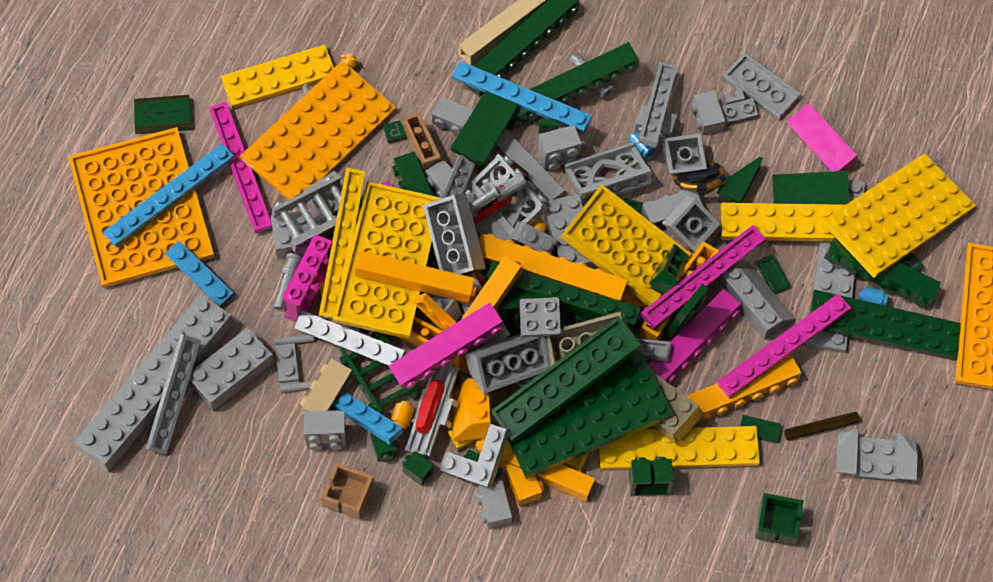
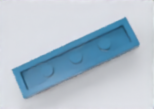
[165,241,234,307]
[332,392,403,445]

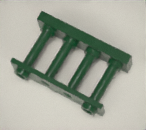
[339,331,420,415]

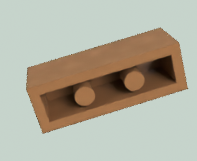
[402,112,441,174]

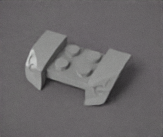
[836,429,917,481]

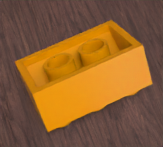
[451,378,493,442]

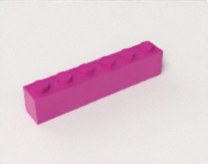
[648,289,741,384]
[389,302,504,390]

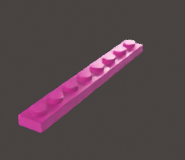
[209,102,272,234]
[640,225,766,329]
[717,293,851,398]

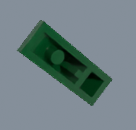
[716,157,763,203]
[649,244,689,295]

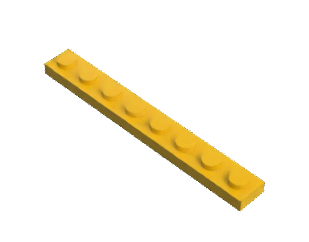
[319,168,365,319]

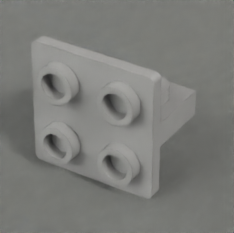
[520,297,561,337]

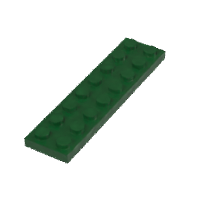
[809,289,961,361]
[491,316,643,443]

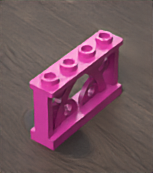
[282,235,332,322]

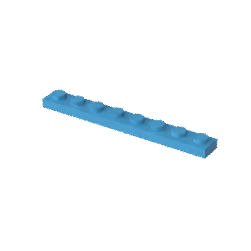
[452,61,592,134]
[103,144,235,248]

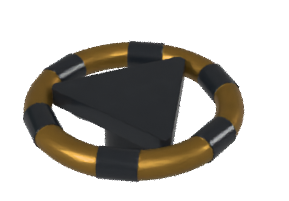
[672,160,727,191]

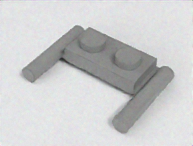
[274,334,314,393]

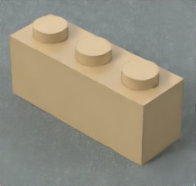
[299,358,352,414]

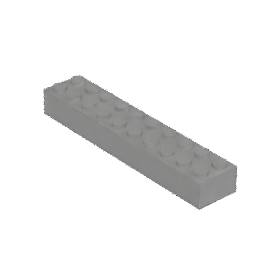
[74,295,233,472]

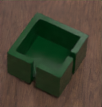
[629,457,674,496]
[755,493,804,546]

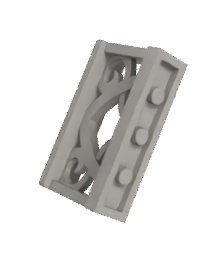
[565,142,652,206]
[467,154,549,236]

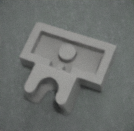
[720,87,758,125]

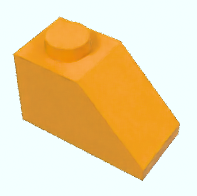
[504,463,544,507]

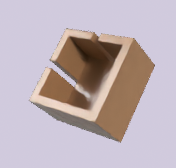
[321,463,374,519]

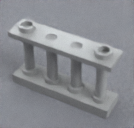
[272,175,360,253]

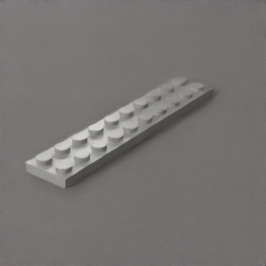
[806,179,865,353]

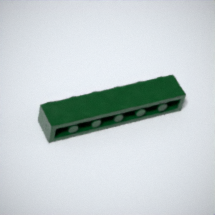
[824,236,941,308]

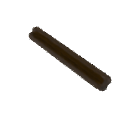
[784,412,860,440]

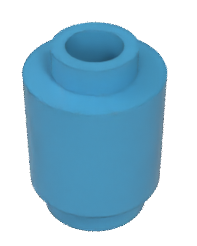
[628,132,655,159]
[858,286,888,306]

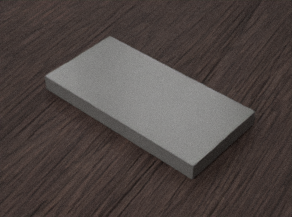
[722,53,802,121]

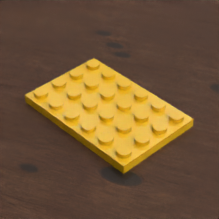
[560,184,691,306]

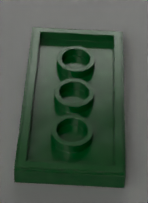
[450,90,518,166]
[773,171,849,205]

